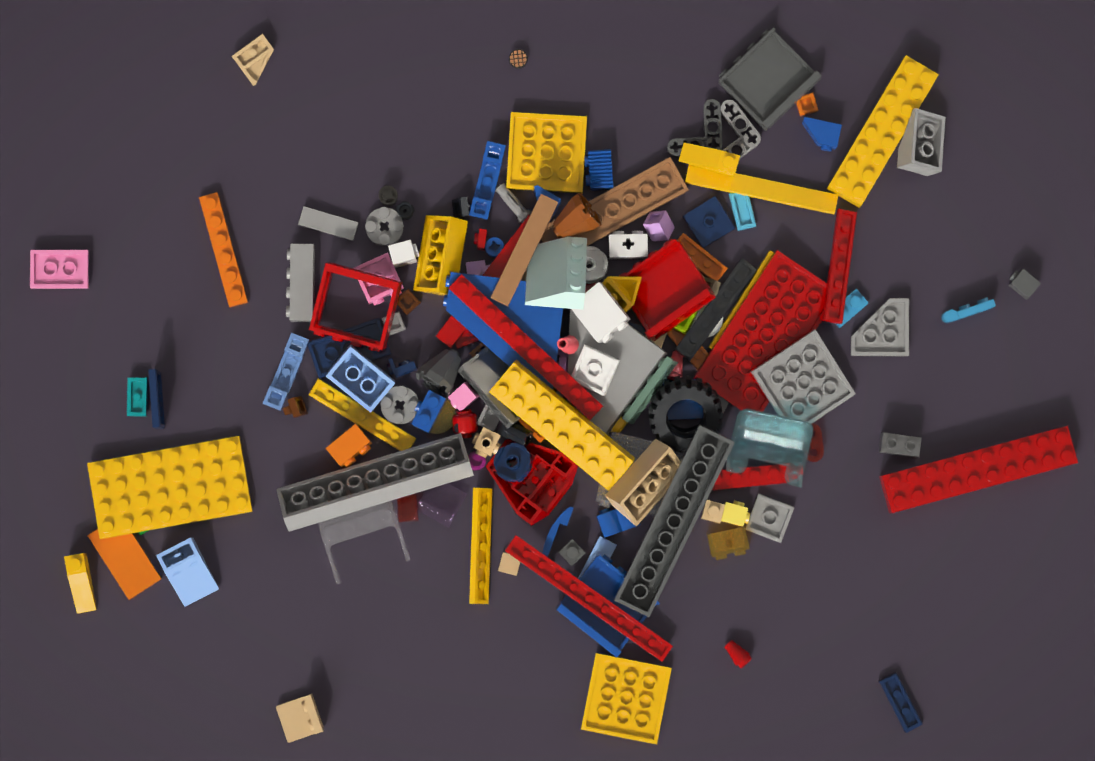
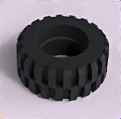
[649,375,723,452]

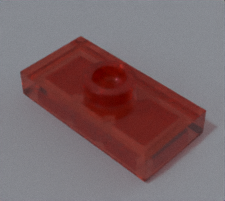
[397,493,419,523]

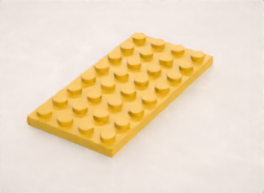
[87,436,253,539]

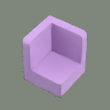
[643,210,675,241]

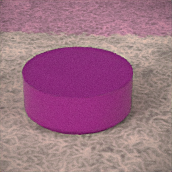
[468,451,486,471]

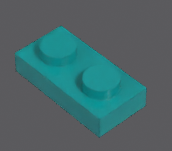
[127,378,148,416]

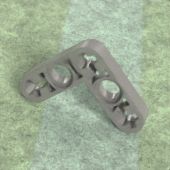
[721,100,761,160]

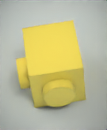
[721,500,750,527]

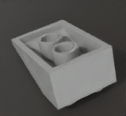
[897,108,946,176]

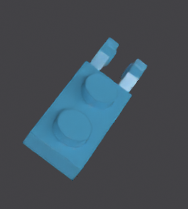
[941,297,996,324]

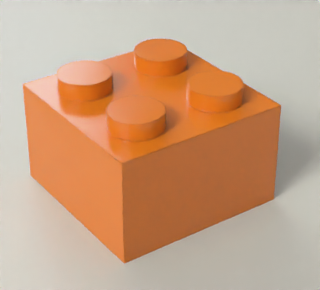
[326,424,372,467]

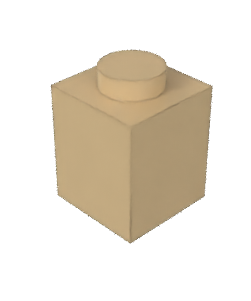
[701,500,725,524]

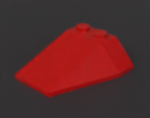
[486,439,578,526]

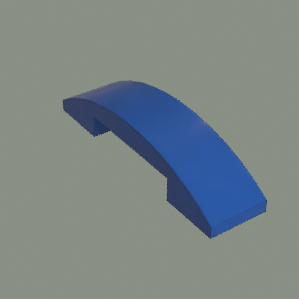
[469,141,506,220]
[542,507,573,557]

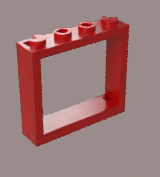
[309,262,403,352]

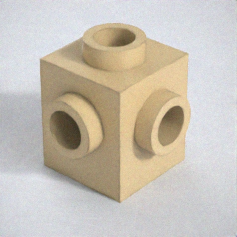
[472,427,501,458]

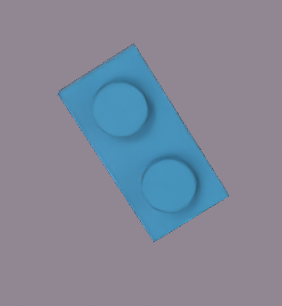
[835,289,868,328]

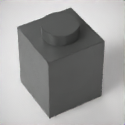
[1008,269,1041,300]
[559,539,585,566]

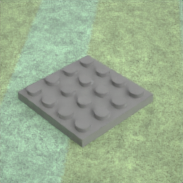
[750,330,856,436]

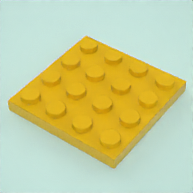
[506,112,587,193]
[581,653,672,744]

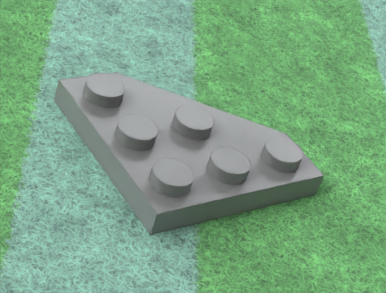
[851,298,909,356]

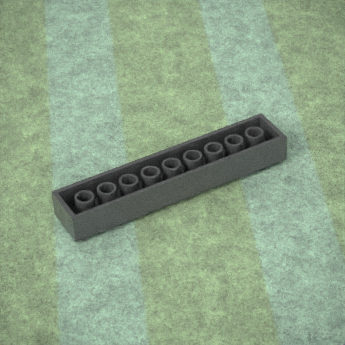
[614,424,735,617]

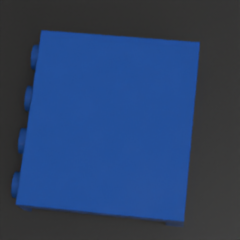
[555,554,660,658]

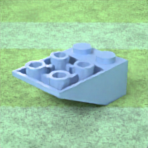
[156,538,219,607]

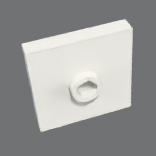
[571,345,620,396]

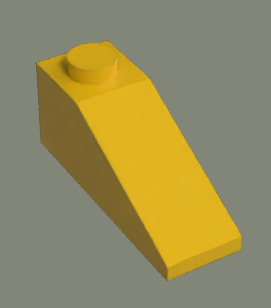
[679,143,740,177]
[64,553,97,613]

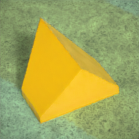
[602,276,642,312]

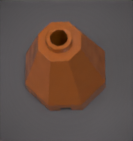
[553,193,602,238]

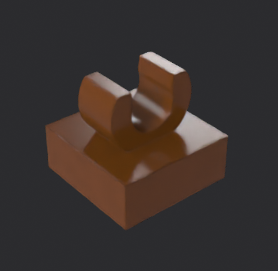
[283,396,308,418]

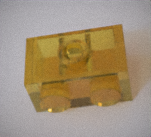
[706,527,750,560]

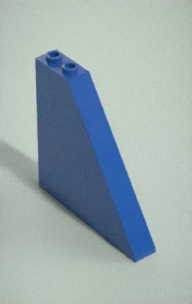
[443,272,563,389]

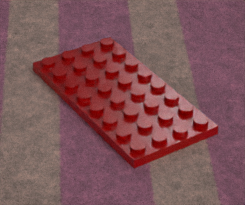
[693,250,827,421]

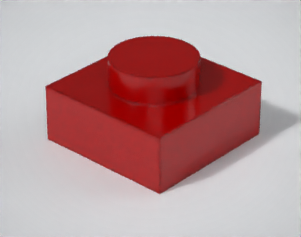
[474,229,487,251]

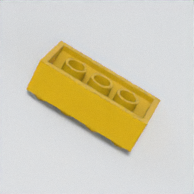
[413,215,468,295]

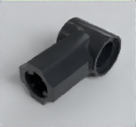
[493,420,533,447]

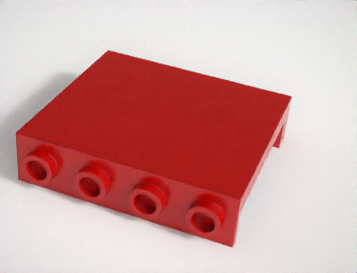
[618,239,716,341]

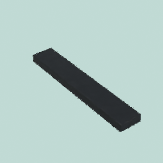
[675,258,757,361]

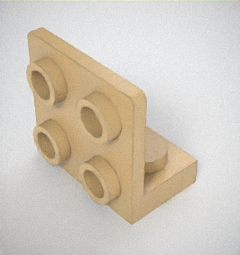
[276,694,325,743]

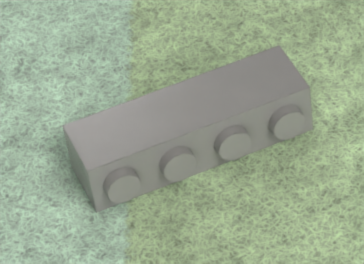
[286,244,315,322]

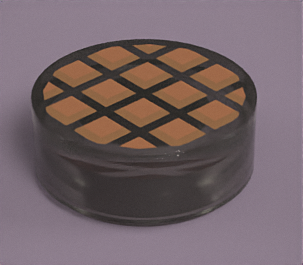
[509,49,528,69]

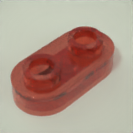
[802,424,824,462]

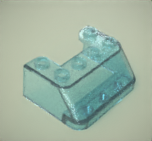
[726,409,813,487]

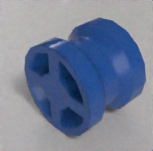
[485,237,504,258]

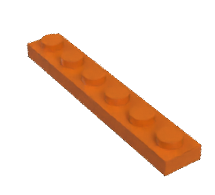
[199,192,248,308]

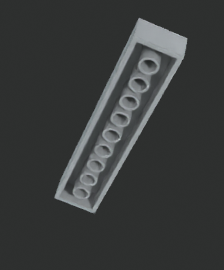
[277,433,474,532]

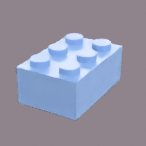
[326,344,395,413]

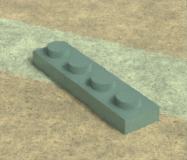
[622,356,678,424]

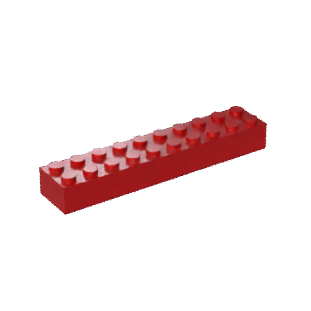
[879,426,1078,514]

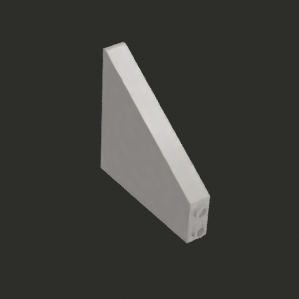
[567,292,667,435]

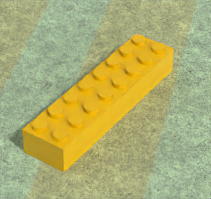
[827,55,939,208]
[489,359,635,491]

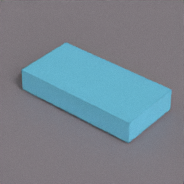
[729,193,756,231]

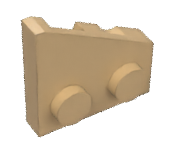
[232,34,274,86]

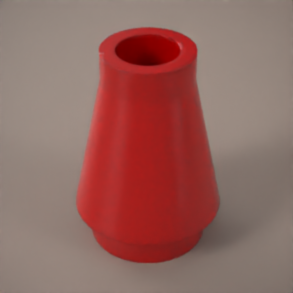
[724,640,752,669]

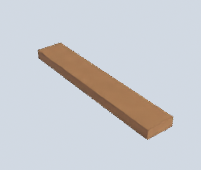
[491,194,558,306]

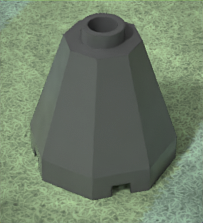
[416,349,462,398]

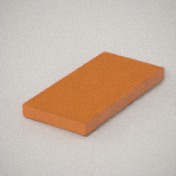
[87,529,162,600]

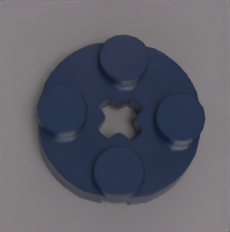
[494,443,533,482]

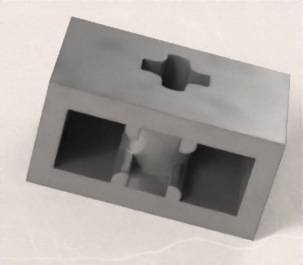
[878,432,922,458]

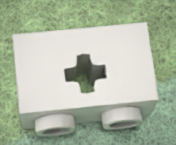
[609,231,648,259]
[388,240,420,268]

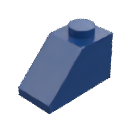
[802,117,842,152]

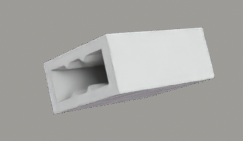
[572,282,630,343]

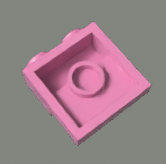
[353,252,404,306]

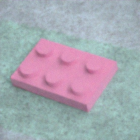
[30,250,89,289]

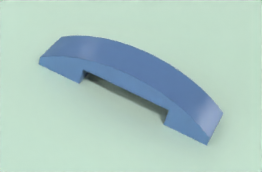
[263,333,309,411]

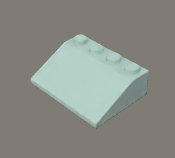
[525,236,587,310]

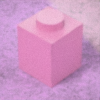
[448,381,479,412]

